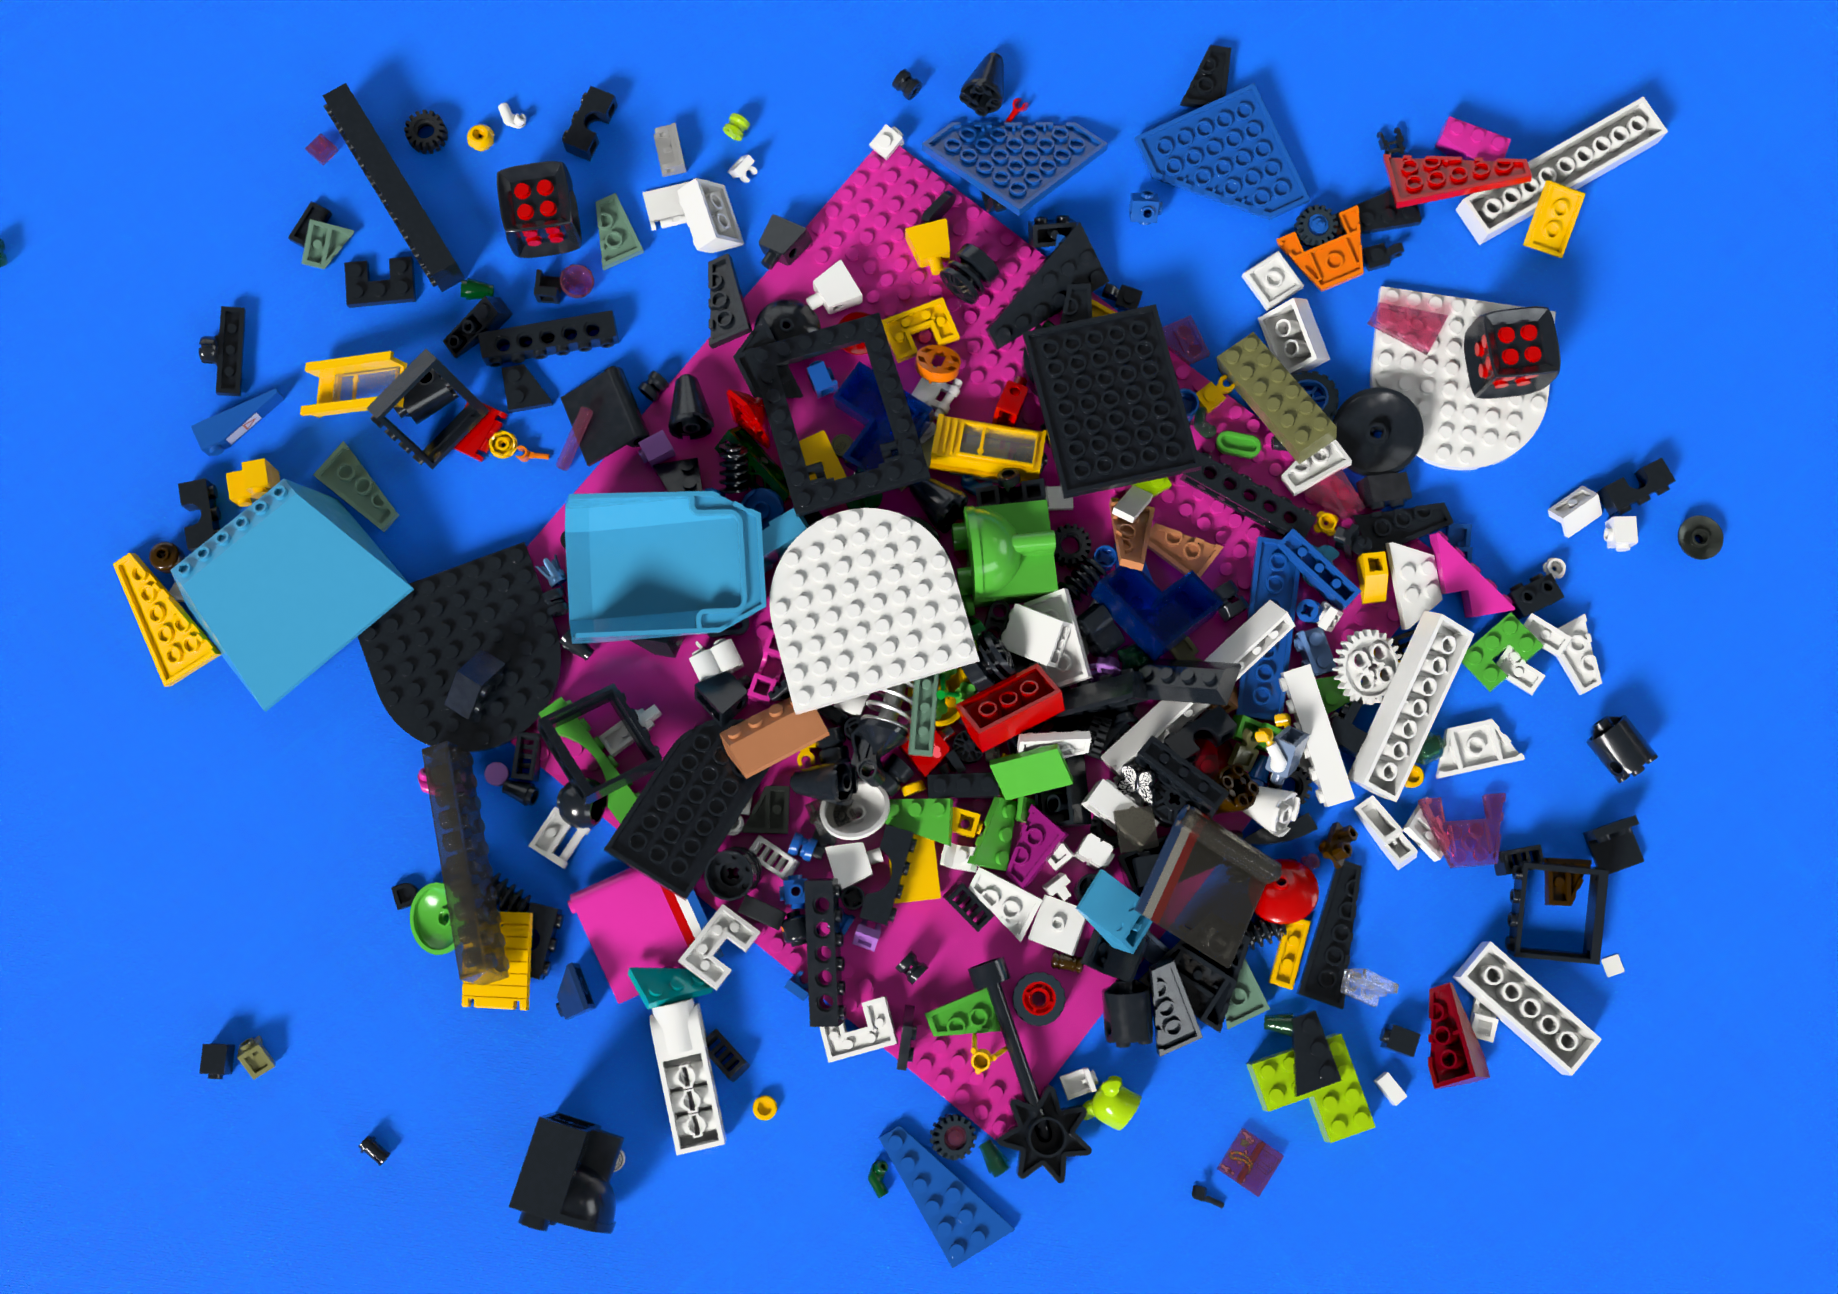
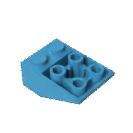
[1076,869,1153,954]

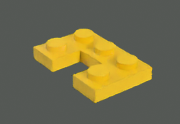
[882,297,960,363]

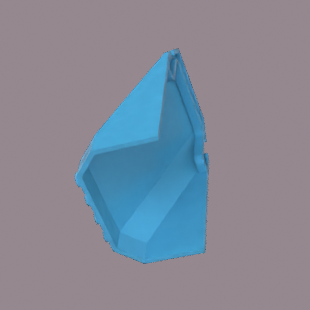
[565,491,766,644]

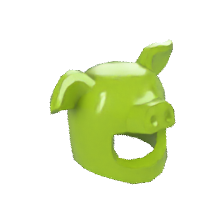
[1082,1076,1142,1131]

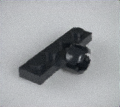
[199,306,246,396]

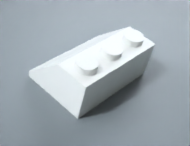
[677,178,744,253]
[1258,298,1330,375]

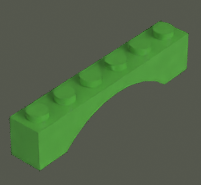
[538,697,640,824]

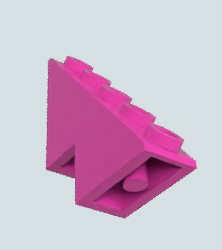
[1429,531,1515,618]

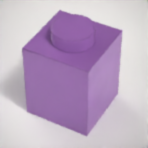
[638,430,676,468]

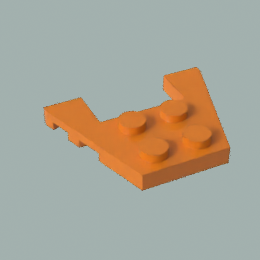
[1276,205,1364,292]

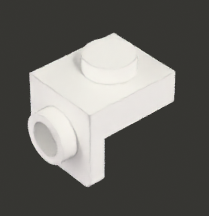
[869,124,904,160]
[1059,1067,1098,1100]

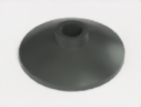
[1678,515,1724,560]

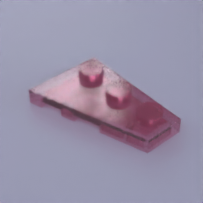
[1367,302,1448,355]

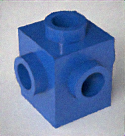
[1129,191,1163,225]
[779,875,808,910]

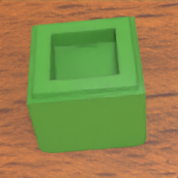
[1015,796,1035,823]

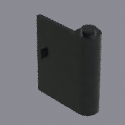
[561,366,650,467]

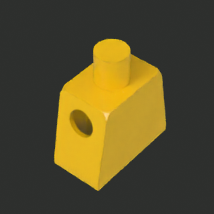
[905,218,950,275]

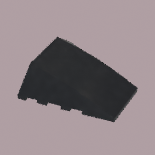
[1139,912,1251,1033]

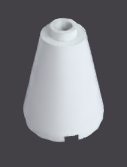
[1243,786,1300,837]

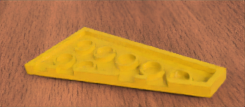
[113,553,221,687]

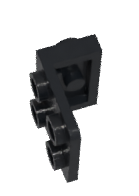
[1081,928,1149,983]

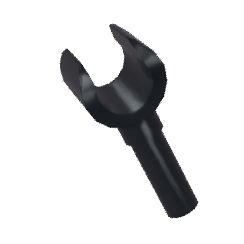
[1192,1185,1224,1209]

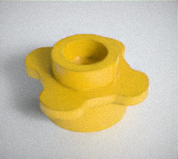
[1313,511,1339,536]

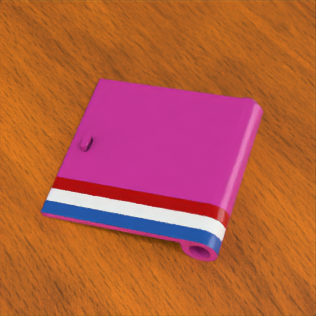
[567,868,724,1004]

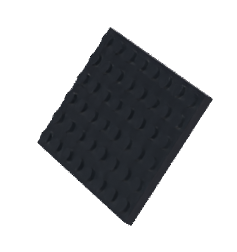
[1023,304,1201,499]

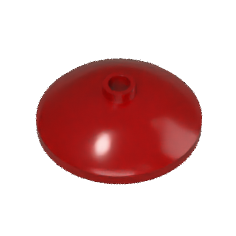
[1247,859,1319,924]

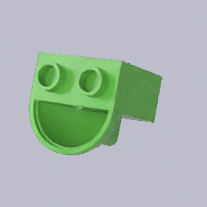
[951,500,1058,608]

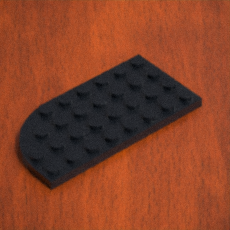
[604,719,771,901]

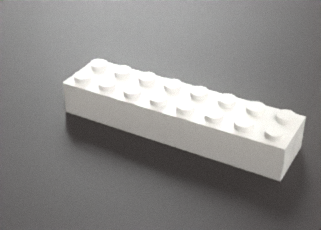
[1348,611,1474,802]

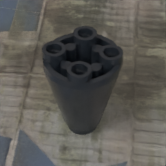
[959,53,1004,116]
[907,477,968,533]

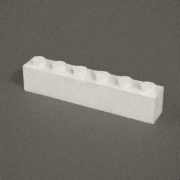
[1279,664,1355,807]

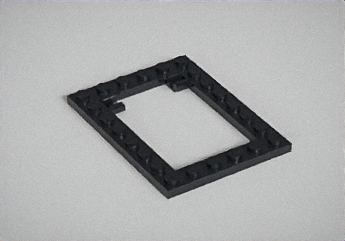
[748,313,931,517]

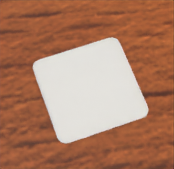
[1601,954,1625,977]

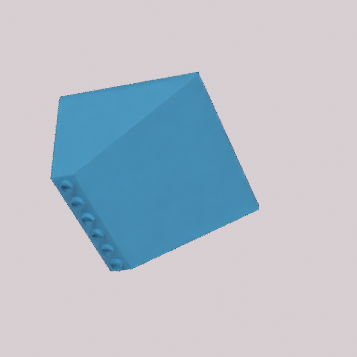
[170,479,414,712]

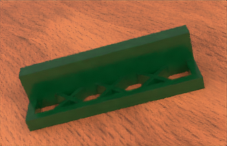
[714,425,791,504]

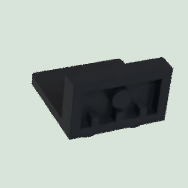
[1583,815,1644,874]

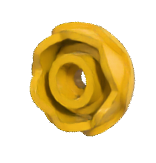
[467,124,494,151]
[489,430,518,459]

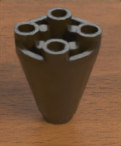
[1197,763,1259,816]

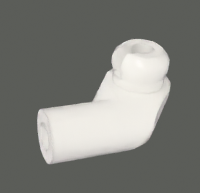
[498,103,527,129]

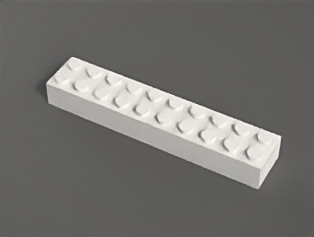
[1456,96,1668,245]

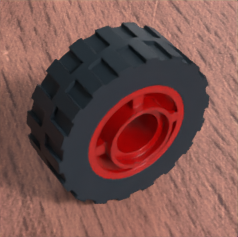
[1012,972,1065,1026]

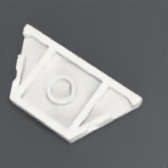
[1385,542,1443,630]
[1436,719,1525,779]

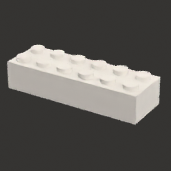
[1452,941,1602,1076]

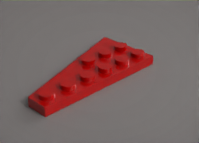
[1383,154,1532,208]

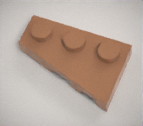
[1147,523,1224,584]

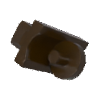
[1318,822,1358,869]

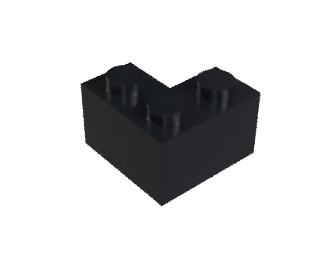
[445,649,506,719]

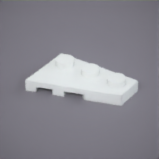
[1557,614,1602,695]
[969,866,1043,942]

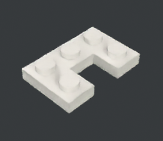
[1496,613,1572,696]
[679,904,761,991]
[819,996,899,1063]

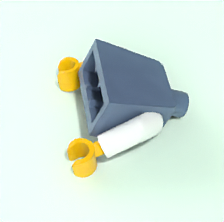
[1255,713,1310,785]

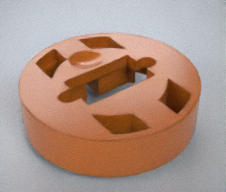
[915,345,961,384]

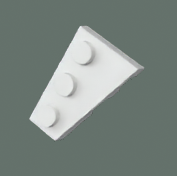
[1281,440,1352,496]
[1016,730,1091,758]

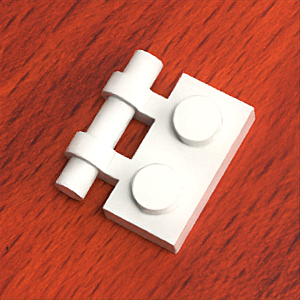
[907,366,963,420]

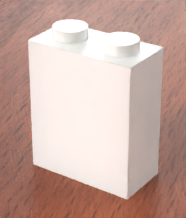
[1001,603,1072,668]

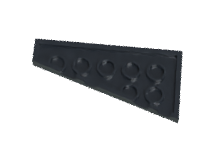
[985,222,1109,349]

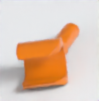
[516,445,549,462]

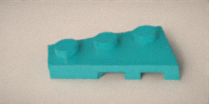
[628,967,713,1010]

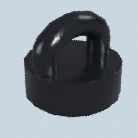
[997,468,1021,493]

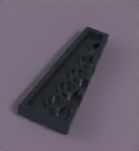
[1296,860,1362,1009]

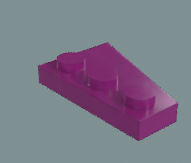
[1005,804,1069,890]

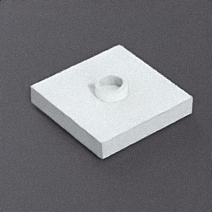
[1242,251,1304,311]
[1028,894,1086,956]

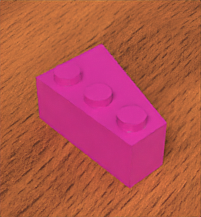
[1435,116,1511,161]

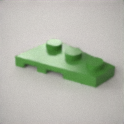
[924,988,1001,1036]

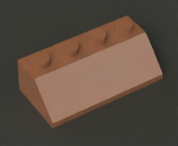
[719,697,829,779]

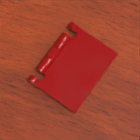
[453,402,508,462]

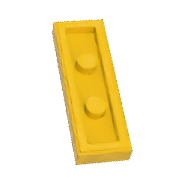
[1268,919,1311,990]

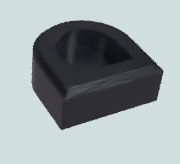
[391,883,419,910]

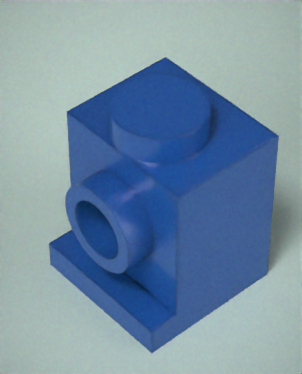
[807,360,838,399]

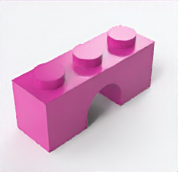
[747,629,784,706]

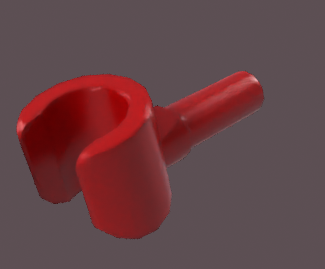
[1004,98,1028,125]

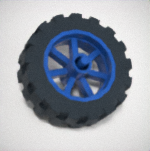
[1292,371,1339,421]

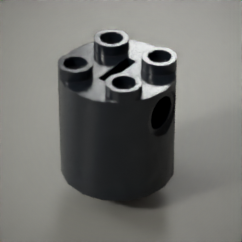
[393,368,459,424]
[1586,715,1658,783]
[1102,979,1153,1048]

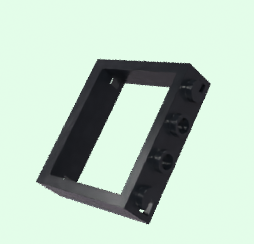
[366,349,490,470]
[537,683,663,806]
[1505,860,1609,965]

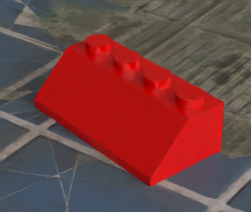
[956,663,1065,753]

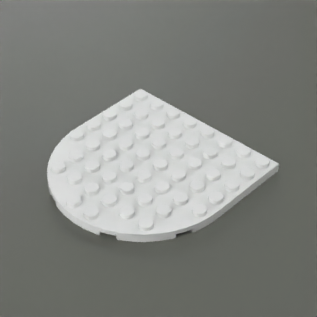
[1370,286,1556,470]
[769,508,980,715]

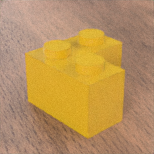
[226,458,280,507]

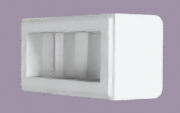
[749,835,800,880]

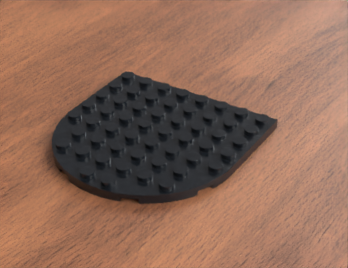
[358,542,562,753]

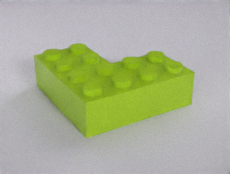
[1246,1033,1376,1143]

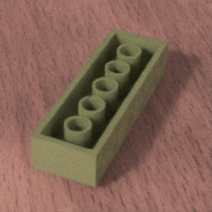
[1217,332,1337,464]

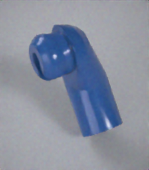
[961,475,993,496]

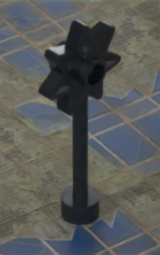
[968,957,1092,1183]

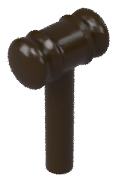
[1051,952,1084,973]

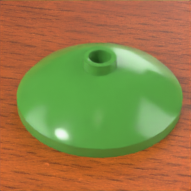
[410,882,468,955]

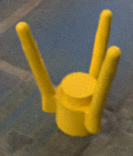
[970,1033,1008,1075]

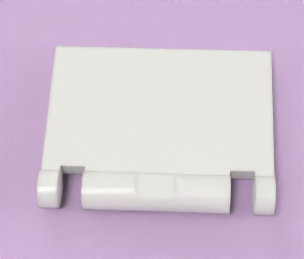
[642,181,690,231]

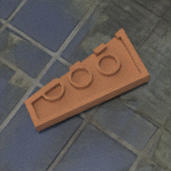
[1109,497,1155,571]

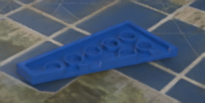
[879,1125,1015,1269]

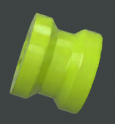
[723,113,750,141]

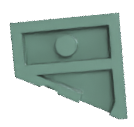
[301,219,354,270]

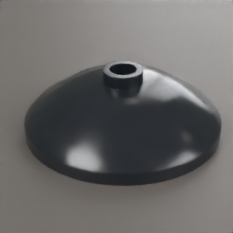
[754,299,821,364]

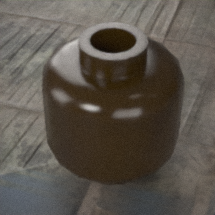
[149,542,185,574]

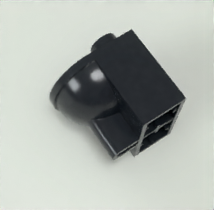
[509,1112,624,1233]

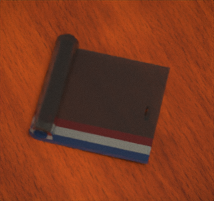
[1134,804,1282,968]

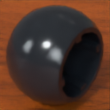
[557,777,607,829]

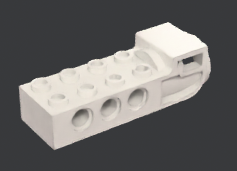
[650,998,727,1155]

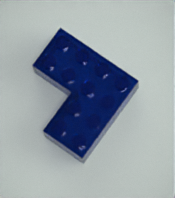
[833,361,935,474]
[1091,566,1224,662]

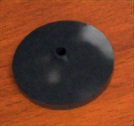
[1333,387,1424,477]

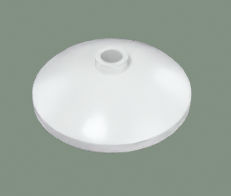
[820,778,890,840]

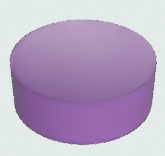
[485,762,510,786]

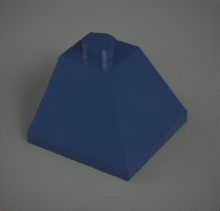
[556,963,596,1020]

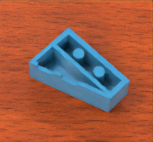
[762,508,810,573]

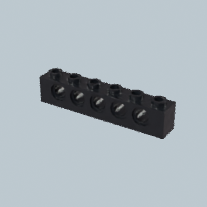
[478,310,619,367]
[1180,451,1316,538]
[804,878,847,1027]

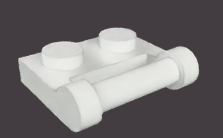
[529,807,591,869]

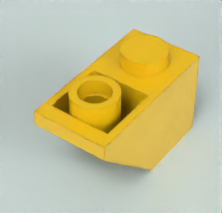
[1356,551,1389,604]

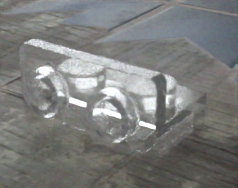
[1340,969,1399,1007]

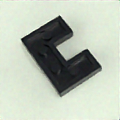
[344,257,416,308]

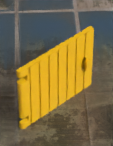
[462,911,533,1010]

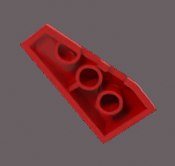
[726,389,770,449]

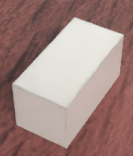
[1373,1072,1408,1106]

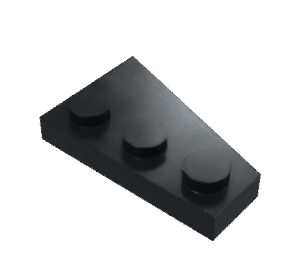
[1291,1010,1342,1097]

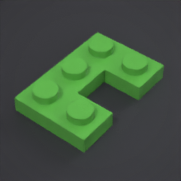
[1461,613,1544,692]

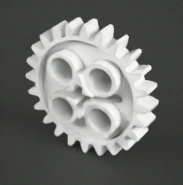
[1332,629,1402,705]

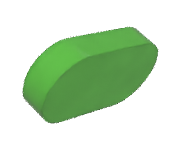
[1215,431,1261,459]

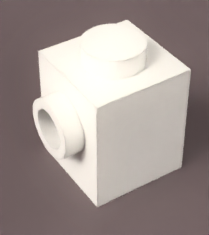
[1604,516,1638,552]

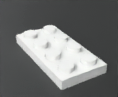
[1024,588,1092,689]

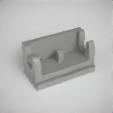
[654,123,686,177]

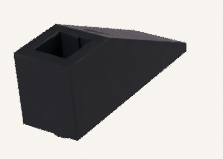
[443,296,513,358]

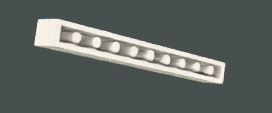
[1101,600,1295,779]

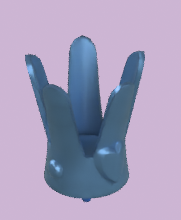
[535,554,567,588]

